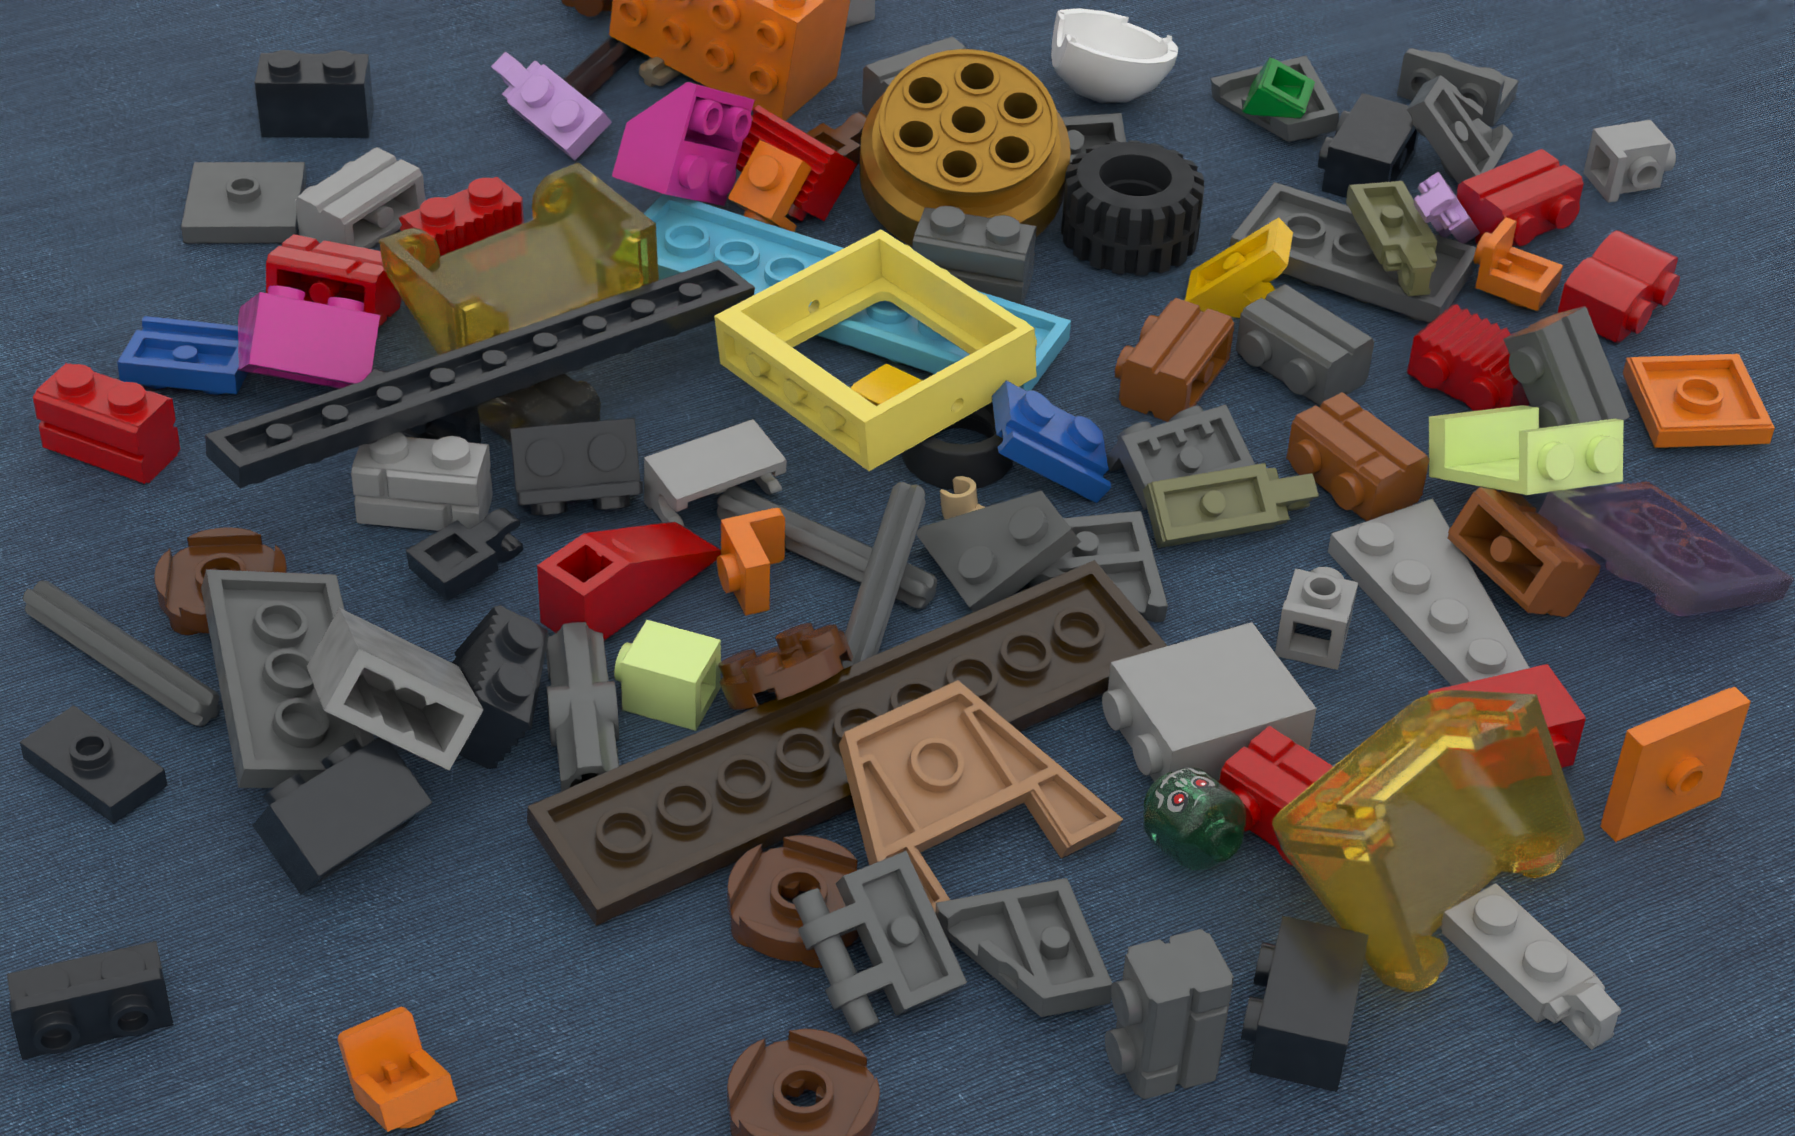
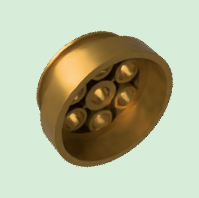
[860,49,1071,247]

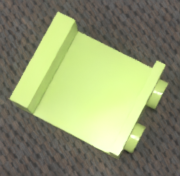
[1429,405,1624,495]

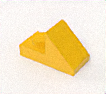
[1185,217,1293,318]

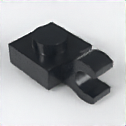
[406,508,523,601]

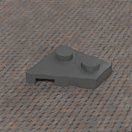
[1028,511,1168,622]

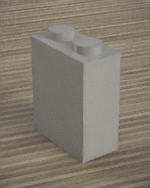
[307,608,484,771]
[1102,622,1317,799]

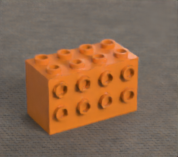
[609,0,850,121]

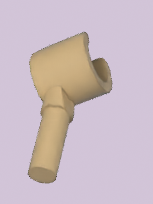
[940,476,985,519]

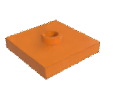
[1623,354,1775,448]
[1600,687,1751,842]

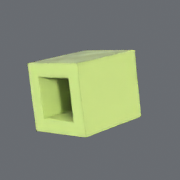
[614,620,721,731]

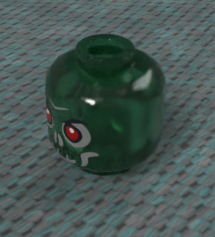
[1143,767,1246,871]

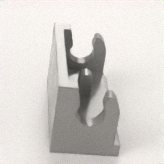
[644,419,787,526]

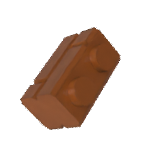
[1115,298,1235,422]
[1286,392,1430,521]
[1447,487,1601,617]

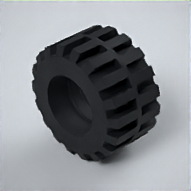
[1061,140,1205,276]

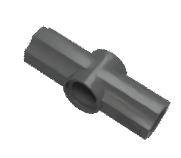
[546,622,620,792]

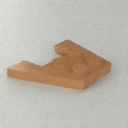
[839,680,1124,912]

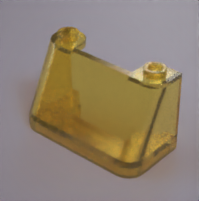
[379,162,659,355]
[1272,690,1585,992]

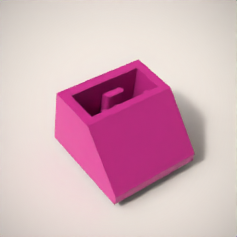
[612,82,754,206]
[238,286,380,389]

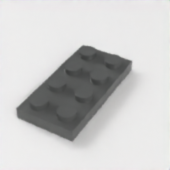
[1230,182,1477,323]
[201,569,374,788]

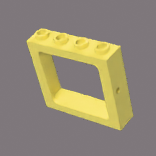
[714,229,1037,471]

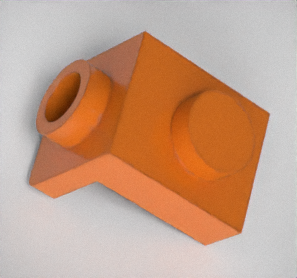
[728,140,812,232]
[1473,217,1563,311]
[717,508,785,616]
[337,1007,458,1132]

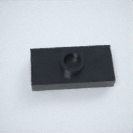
[20,705,167,824]

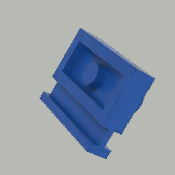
[117,316,248,395]
[992,380,1111,503]

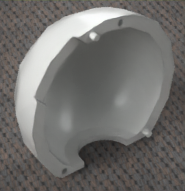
[1051,8,1178,103]

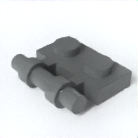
[792,851,967,1034]

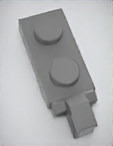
[1440,883,1621,1050]

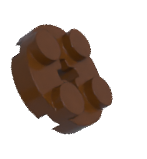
[154,527,287,636]
[718,623,854,710]
[727,835,859,968]
[727,1028,880,1136]

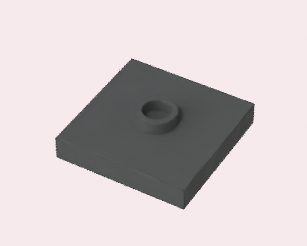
[181,162,307,244]

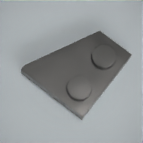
[1211,56,1339,142]
[1407,75,1513,184]
[916,491,1081,612]
[935,878,1113,1017]

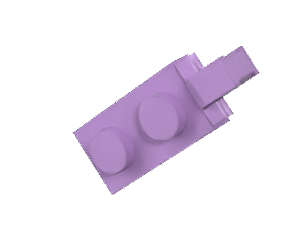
[491,52,612,161]
[1414,172,1480,244]

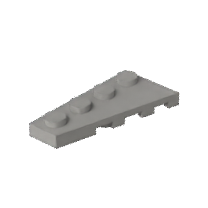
[1328,499,1529,686]

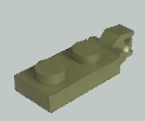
[1346,181,1437,296]
[1143,463,1319,548]

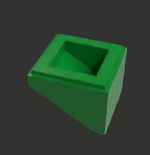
[1242,57,1315,119]

